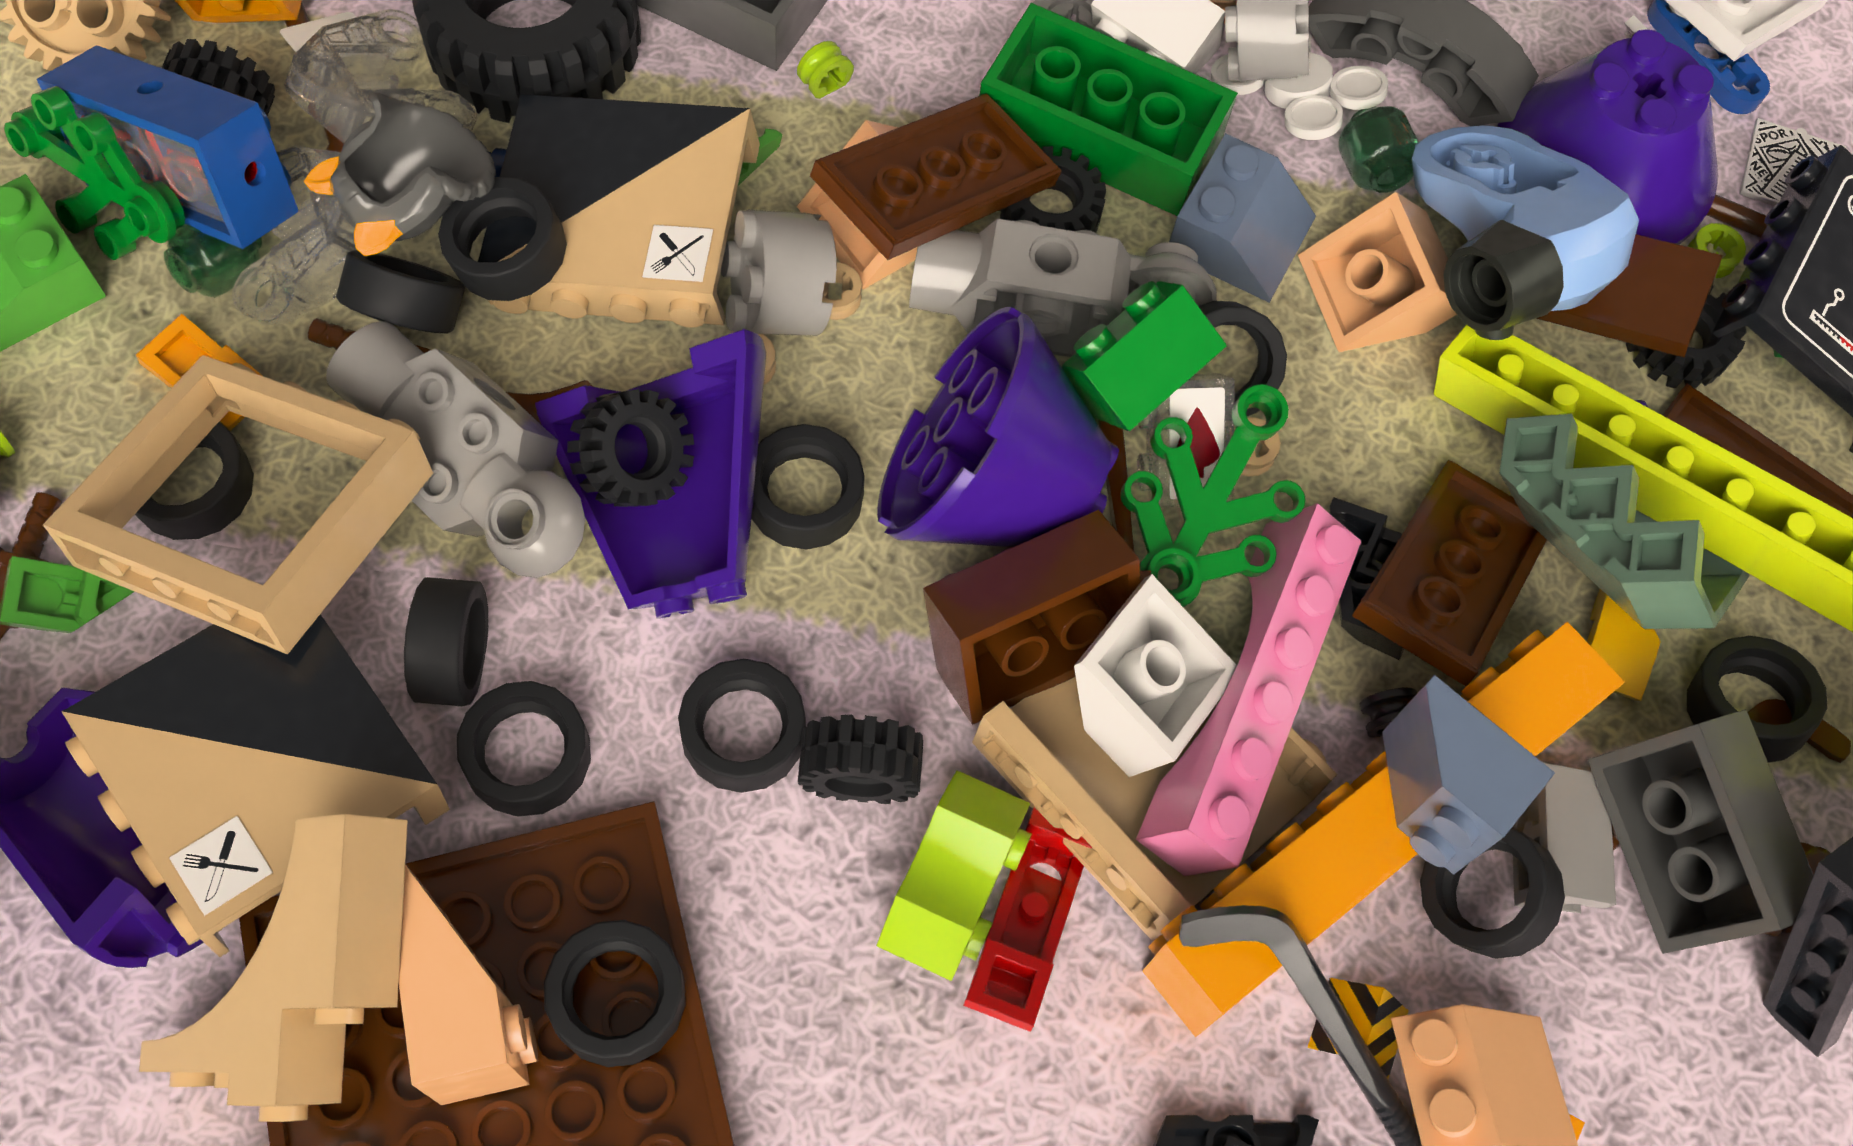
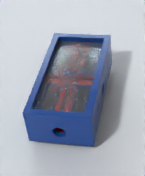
[37,45,299,249]

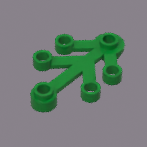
[4,86,185,260]
[1120,384,1306,608]

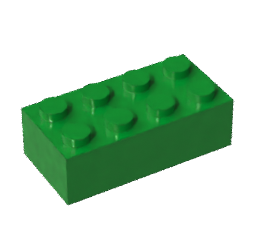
[979,3,1238,216]

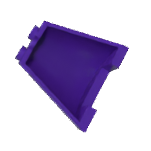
[535,329,766,619]
[0,688,204,968]

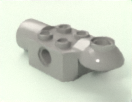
[909,218,1217,357]
[326,321,585,578]

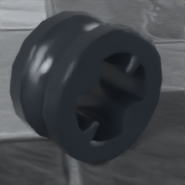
[1359,687,1417,738]

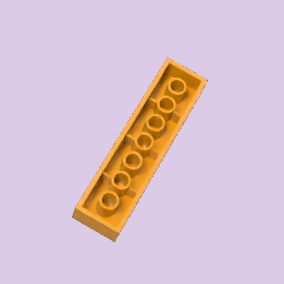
[1142,622,1625,1037]

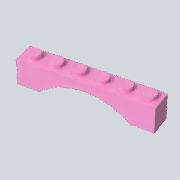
[1136,503,1361,876]

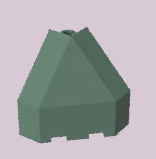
[1499,414,1750,629]

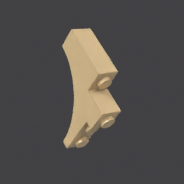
[139,814,408,1122]

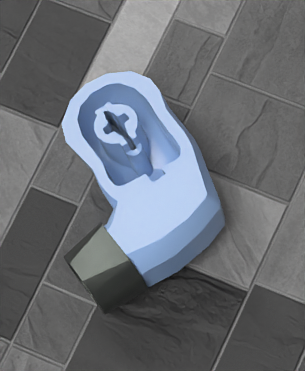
[1412,125,1639,340]

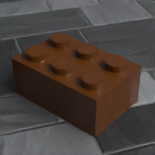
[923,509,1140,725]

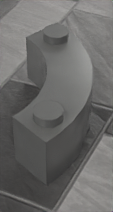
[1309,0,1539,126]

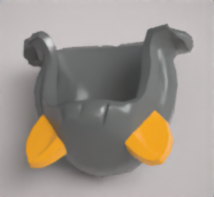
[304,92,496,256]

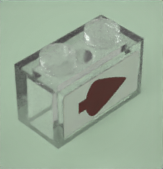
[1137,373,1235,508]

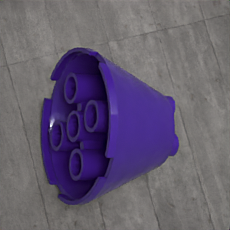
[1497,29,1718,245]
[877,307,1119,547]

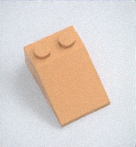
[399,864,538,1105]

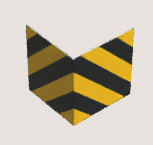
[1307,978,1409,1079]

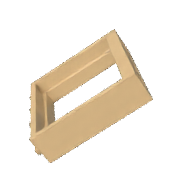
[43,355,433,655]

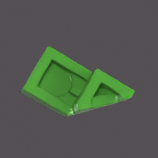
[0,556,134,633]

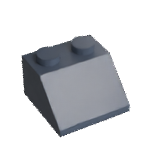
[1169,133,1316,303]
[1383,675,1555,874]

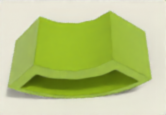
[876,770,1032,981]

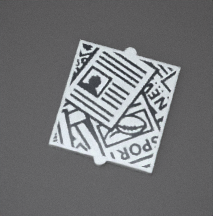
[1739,118,1846,206]

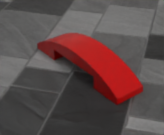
[963,807,1092,1032]

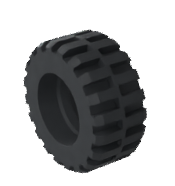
[412,0,641,123]

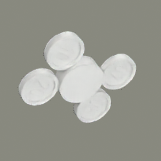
[1211,34,1388,140]

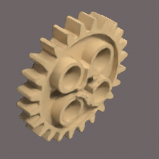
[0,0,171,71]

